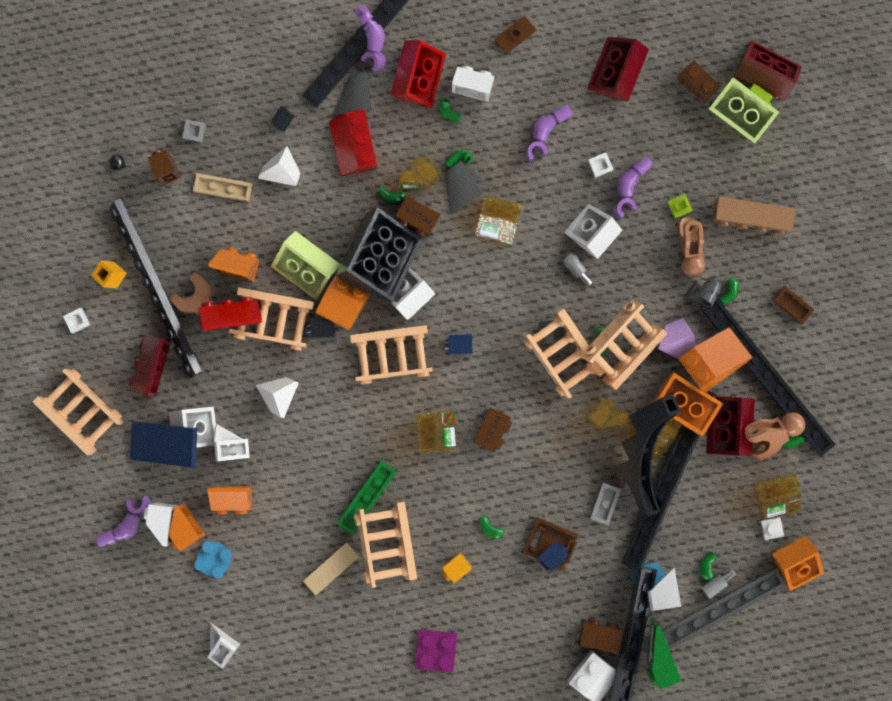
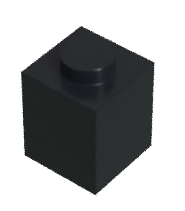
[307,318,335,339]

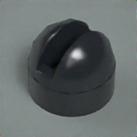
[109,154,126,170]

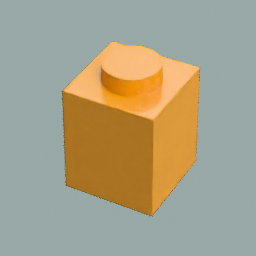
[91,260,127,288]
[442,552,472,583]

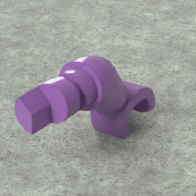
[354,4,386,73]
[525,105,573,162]
[613,156,653,219]
[96,495,151,547]

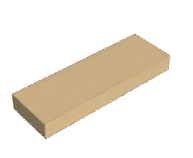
[192,173,253,202]
[303,542,360,595]

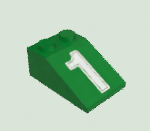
[646,618,682,690]

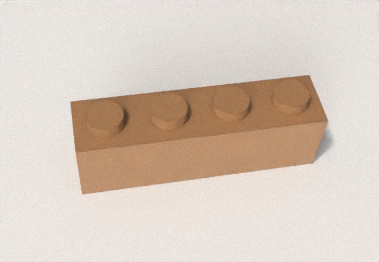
[713,196,795,236]

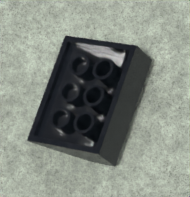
[336,207,422,302]

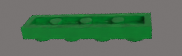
[337,461,397,535]

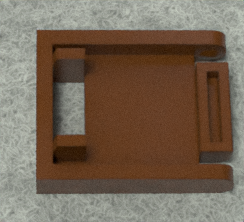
[522,517,580,571]

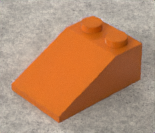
[208,247,260,282]
[679,327,753,393]
[651,373,723,437]

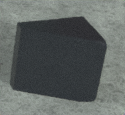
[271,106,294,132]

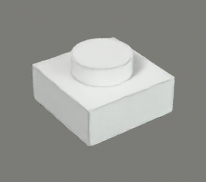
[588,153,613,178]
[63,308,90,334]
[760,517,784,540]

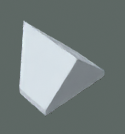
[259,146,300,186]
[256,377,298,418]
[214,424,250,461]
[647,568,681,611]
[207,622,240,669]

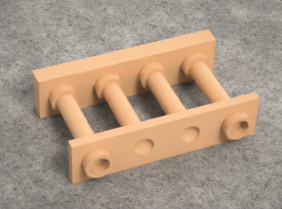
[229,287,315,351]
[580,300,667,390]
[522,308,605,398]
[350,325,433,385]
[33,369,124,456]
[354,502,417,588]

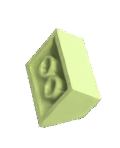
[709,78,779,143]
[271,231,341,301]

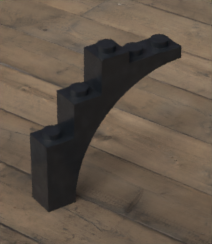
[614,394,681,519]

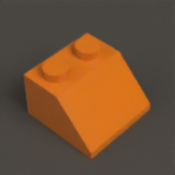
[316,275,370,331]
[207,486,252,514]
[169,504,206,551]
[772,536,824,591]

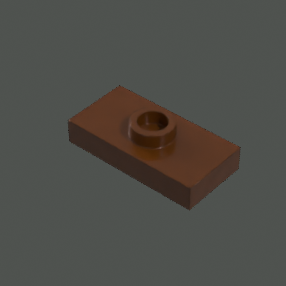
[495,15,536,54]
[772,285,814,325]

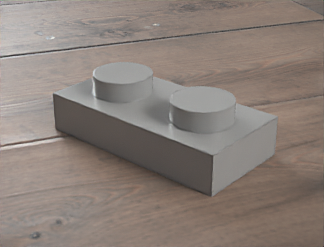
[590,482,621,526]

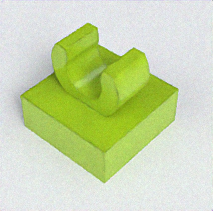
[667,194,693,219]

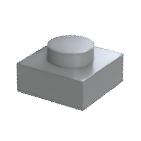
[182,120,206,143]

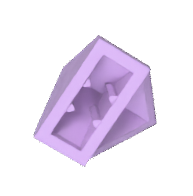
[658,318,696,359]

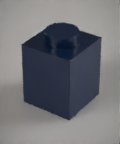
[445,334,473,355]
[536,541,569,574]

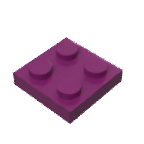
[415,629,457,672]

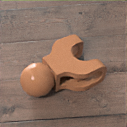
[678,217,705,277]
[169,272,216,315]
[745,412,805,460]

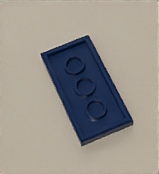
[130,421,198,468]

